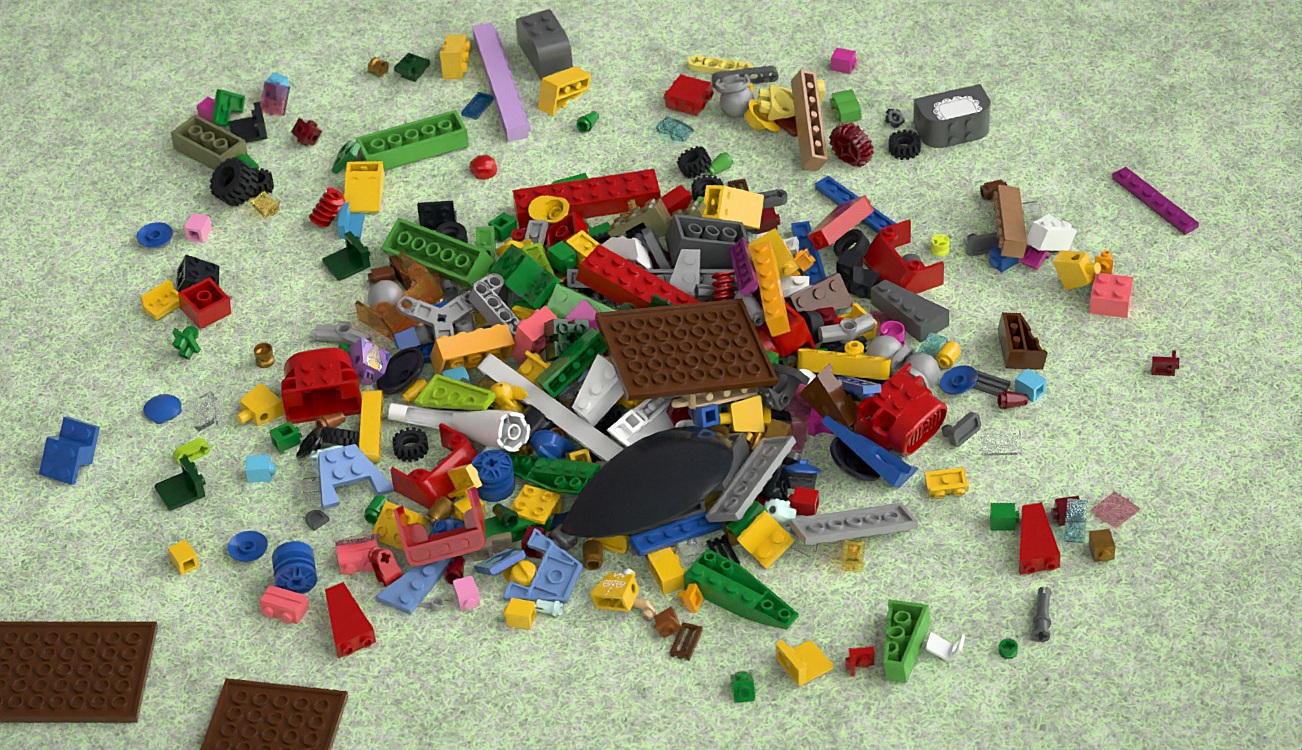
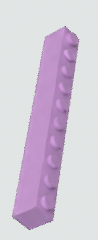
[472,22,531,142]

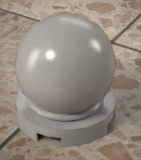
[715,74,754,117]
[367,280,406,327]
[866,335,916,379]
[894,353,940,389]

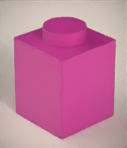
[831,47,858,74]
[196,96,215,123]

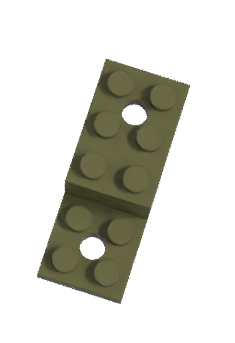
[608,198,706,239]

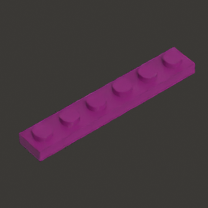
[1112,167,1199,235]
[729,237,759,297]

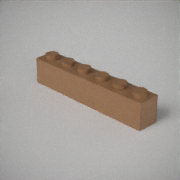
[791,69,828,171]
[992,185,1027,259]

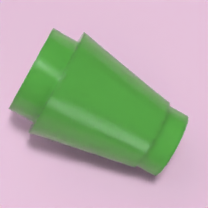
[706,152,733,176]

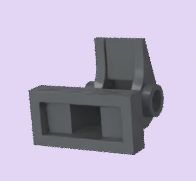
[757,363,810,411]

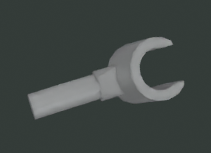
[417,597,443,612]

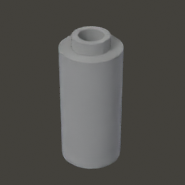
[734,291,765,327]

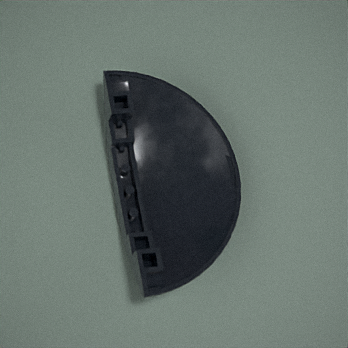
[560,426,734,538]

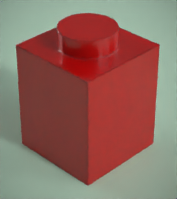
[789,487,819,516]

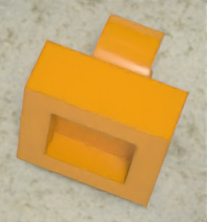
[677,584,704,613]

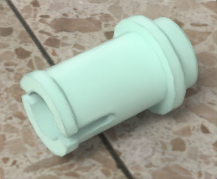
[536,599,563,617]

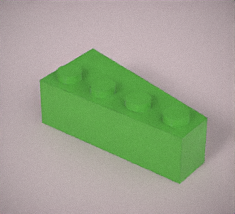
[884,599,931,683]

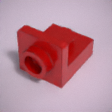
[845,646,875,677]

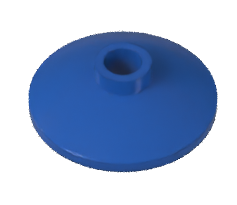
[137,222,173,248]
[940,365,978,395]
[782,459,822,473]
[228,531,268,562]

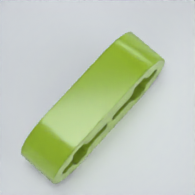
[173,438,210,465]

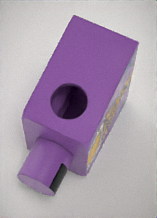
[350,337,390,385]

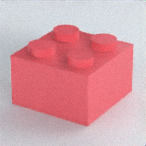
[1089,273,1133,318]

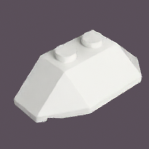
[602,236,654,269]

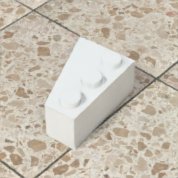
[1027,214,1077,250]
[572,354,624,427]

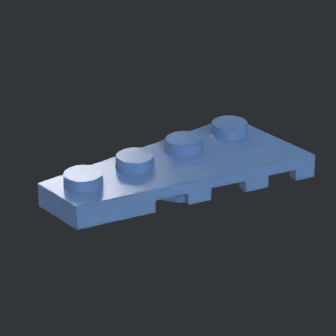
[376,557,454,615]

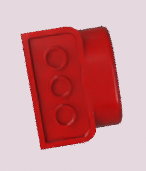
[752,286,817,359]
[281,347,362,424]
[854,362,948,456]

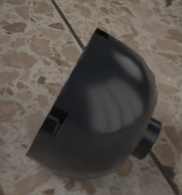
[758,468,791,501]

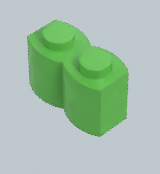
[829,89,862,123]

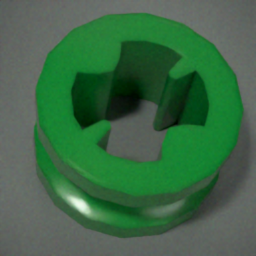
[999,639,1018,659]

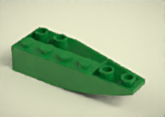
[509,454,601,495]
[684,548,799,630]

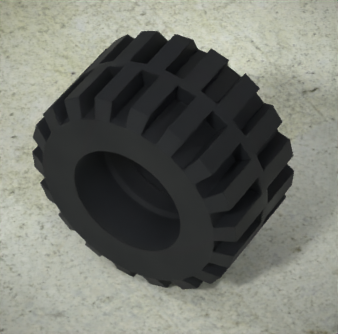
[210,157,258,207]

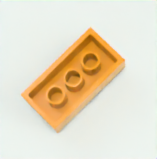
[429,324,515,375]

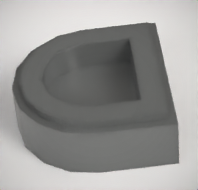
[305,510,330,531]

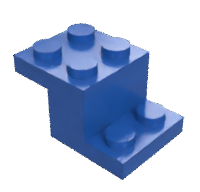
[39,416,100,485]

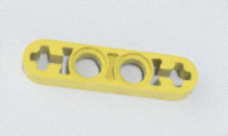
[688,56,753,77]

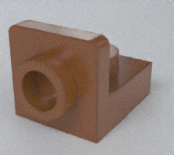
[654,607,681,638]

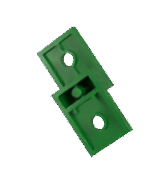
[488,244,561,310]

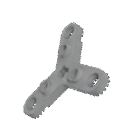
[396,291,476,341]

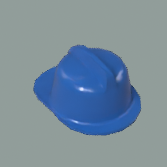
[531,430,575,459]

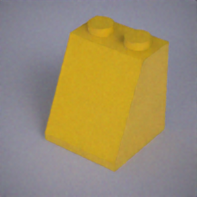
[748,228,799,279]

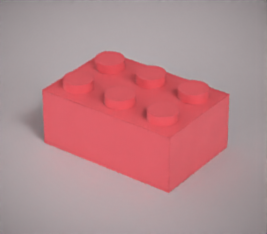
[511,306,558,366]

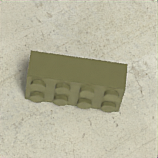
[171,115,248,170]

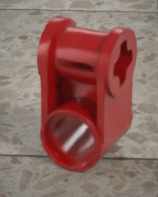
[368,546,402,587]

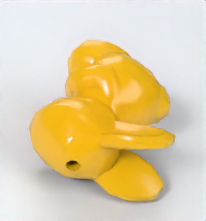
[490,382,528,413]

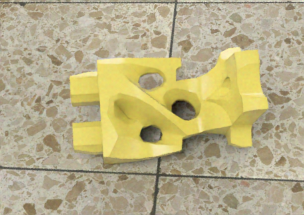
[758,80,826,121]

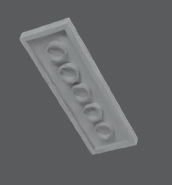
[705,436,796,522]
[790,503,918,545]

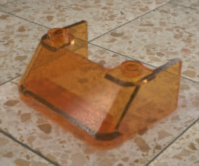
[355,252,444,341]

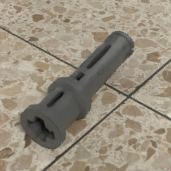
[1031,587,1051,642]

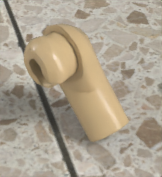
[631,598,656,621]

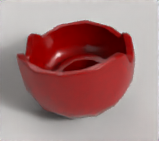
[469,155,498,180]

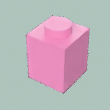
[184,213,212,243]
[453,576,480,611]

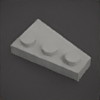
[669,249,701,298]

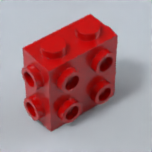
[664,74,714,116]

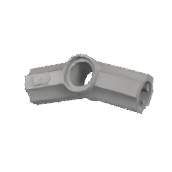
[818,313,875,344]
[315,321,373,345]

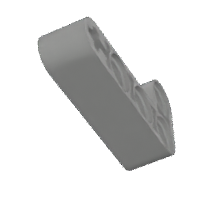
[469,273,520,340]

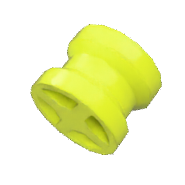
[931,234,950,256]

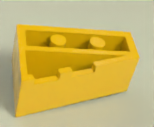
[440,34,471,79]
[538,66,591,116]

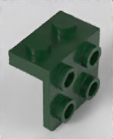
[322,231,371,280]
[155,456,206,510]

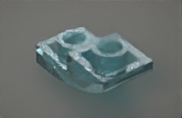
[655,116,694,142]
[917,333,948,359]
[1064,499,1088,543]

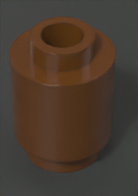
[980,179,1007,200]
[368,265,396,285]

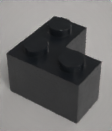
[836,249,880,300]

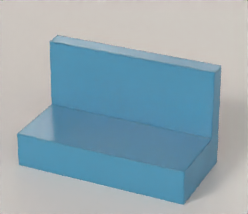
[337,202,365,239]

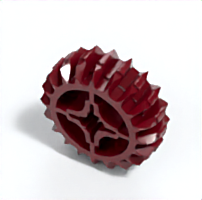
[829,122,874,167]

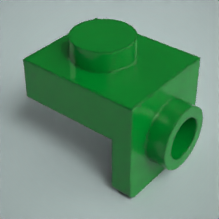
[730,671,756,703]

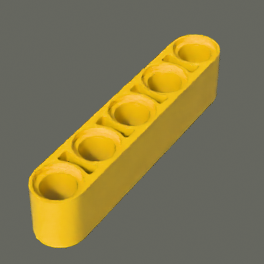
[797,349,891,380]
[359,390,384,462]

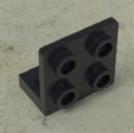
[228,101,268,143]
[417,200,457,231]
[176,255,220,292]

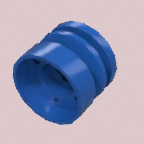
[472,450,515,502]
[272,541,318,594]

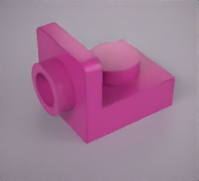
[1020,245,1050,270]

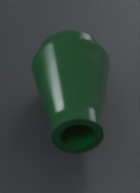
[492,503,519,529]

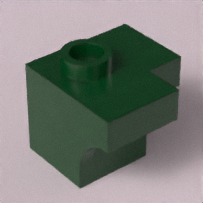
[394,52,430,82]

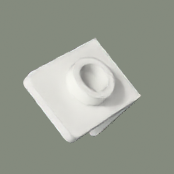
[925,633,965,662]

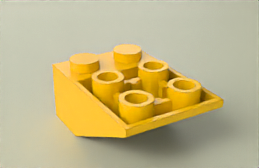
[344,161,385,213]
[701,185,764,229]

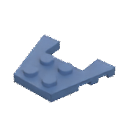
[318,444,394,510]
[503,529,584,603]

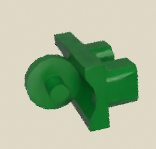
[172,326,201,360]

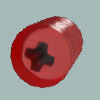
[309,188,345,227]
[711,271,736,301]

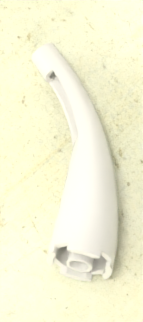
[388,403,530,451]

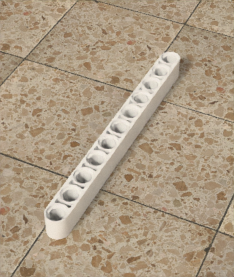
[477,353,623,463]

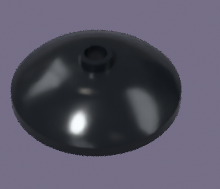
[376,347,425,395]
[830,437,881,481]

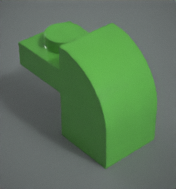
[475,226,496,265]

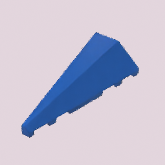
[822,416,918,488]

